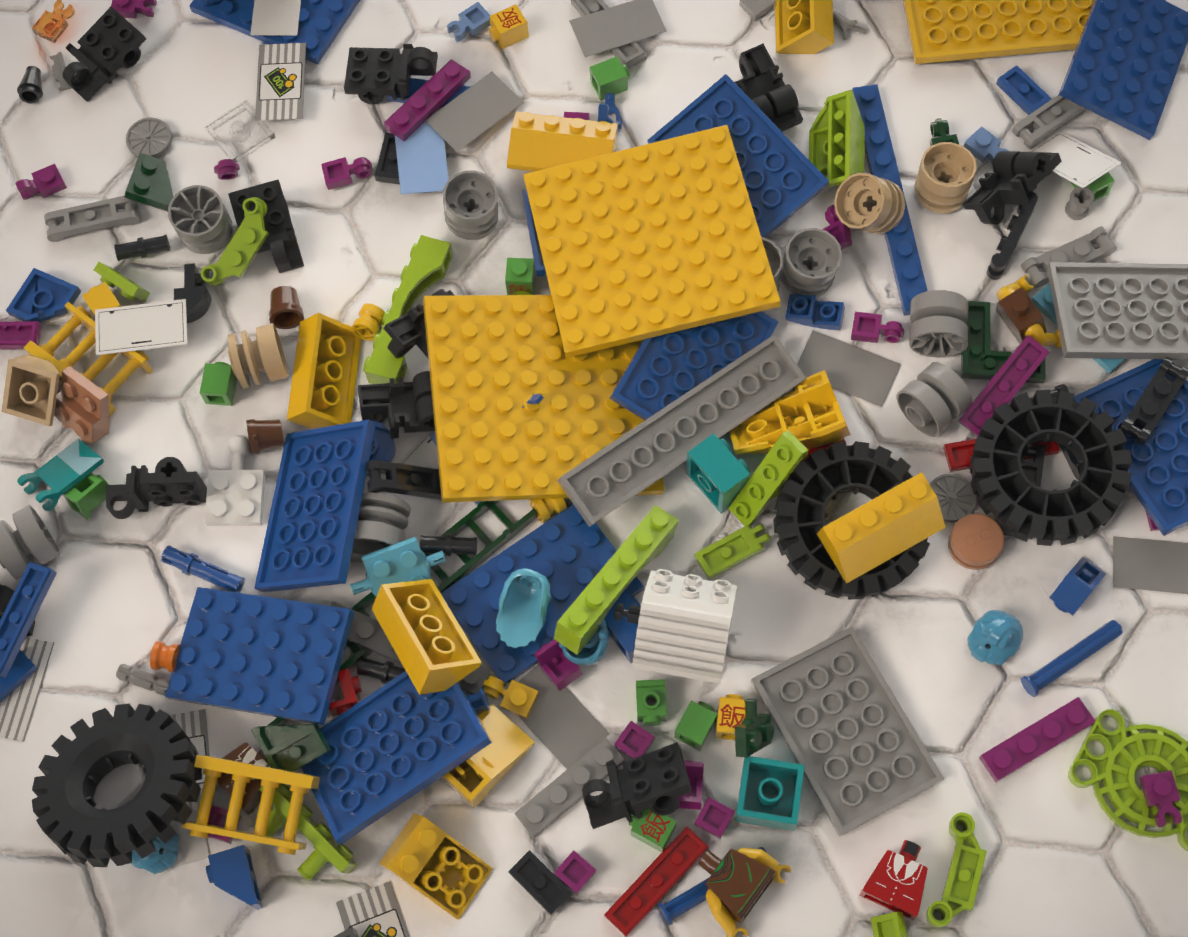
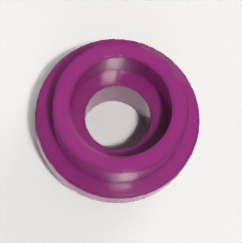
[213,159,240,180]

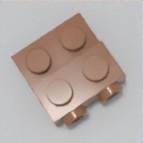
[54,366,109,444]

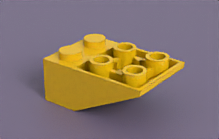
[441,704,535,808]
[378,813,493,920]

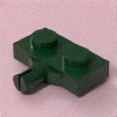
[735,698,774,758]

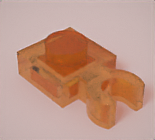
[32,0,75,43]

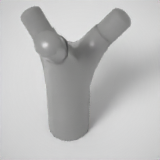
[833,10,867,40]

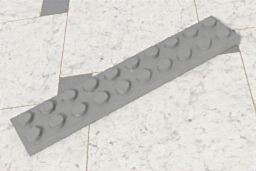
[557,334,806,527]

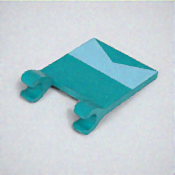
[17,438,105,511]

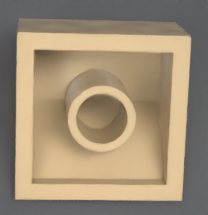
[1,355,60,427]

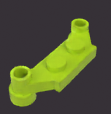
[201,197,269,286]
[926,812,987,928]

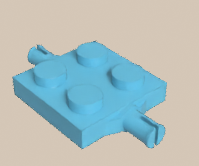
[350,537,446,596]

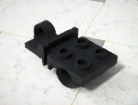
[63,6,147,102]
[735,43,803,131]
[344,44,438,104]
[963,151,1062,225]
[228,179,304,273]
[383,289,455,359]
[358,371,435,439]
[106,457,207,519]
[582,742,692,829]

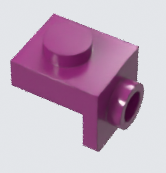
[534,640,583,691]
[678,761,704,810]

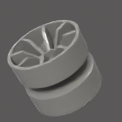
[168,185,233,254]
[909,290,968,358]
[896,362,972,437]
[0,504,60,580]

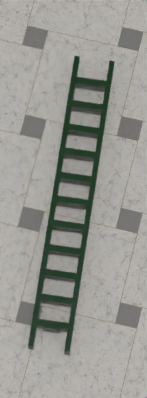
[267,501,538,726]

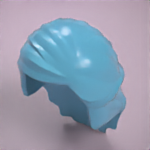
[496,568,551,648]

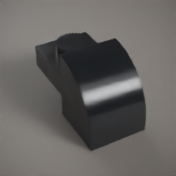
[174,263,212,324]

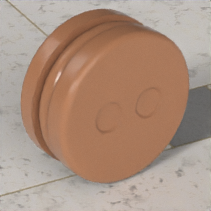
[948,513,1004,570]

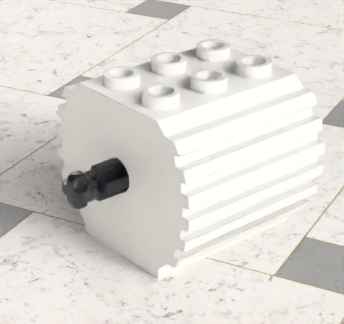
[614,569,737,684]

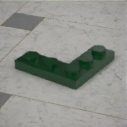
[961,301,1046,383]

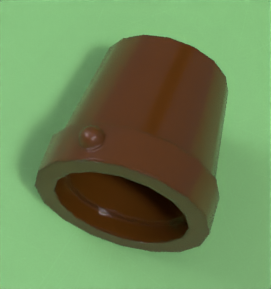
[269,286,304,329]
[246,419,284,455]

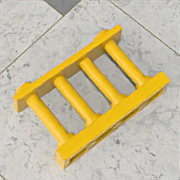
[24,302,153,417]
[181,755,320,855]

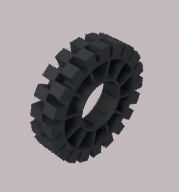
[970,390,1132,546]
[773,441,930,600]
[31,703,202,867]

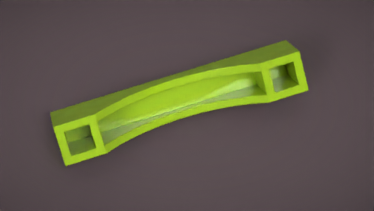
[363,235,453,384]
[554,505,679,655]

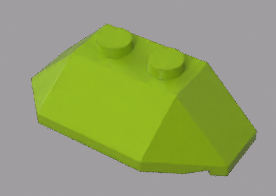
[809,89,865,188]

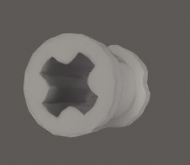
[1065,186,1094,220]

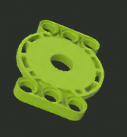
[1068,709,1188,851]

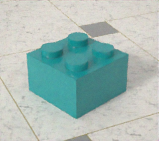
[686,433,750,514]
[735,756,805,831]

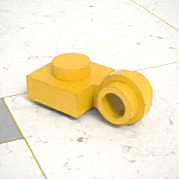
[483,676,539,719]

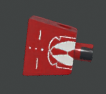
[859,840,928,920]

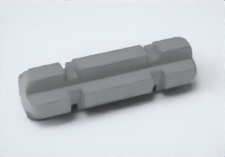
[116,663,170,696]

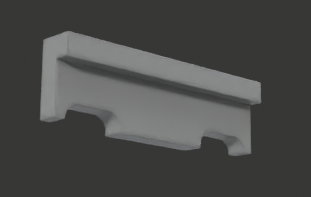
[50,51,71,91]

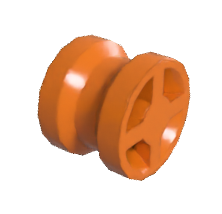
[150,641,181,673]

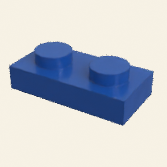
[996,65,1052,115]

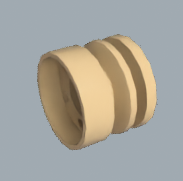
[914,142,977,213]
[834,173,905,234]
[228,323,289,389]

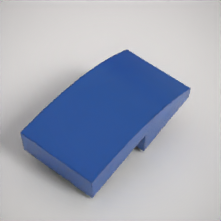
[785,294,845,331]

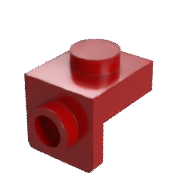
[329,668,363,716]

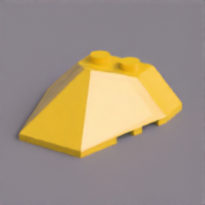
[729,370,851,455]

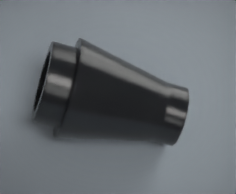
[17,66,43,104]

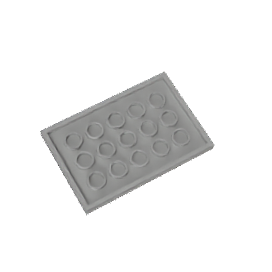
[1046,262,1188,359]
[751,626,944,837]

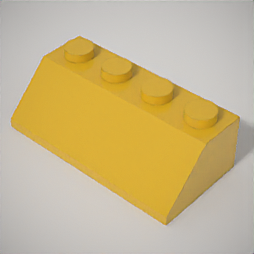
[775,0,834,54]
[507,112,618,172]
[287,312,361,429]
[817,472,946,584]
[372,579,482,695]

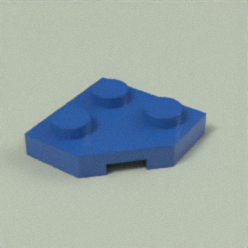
[6,268,81,322]

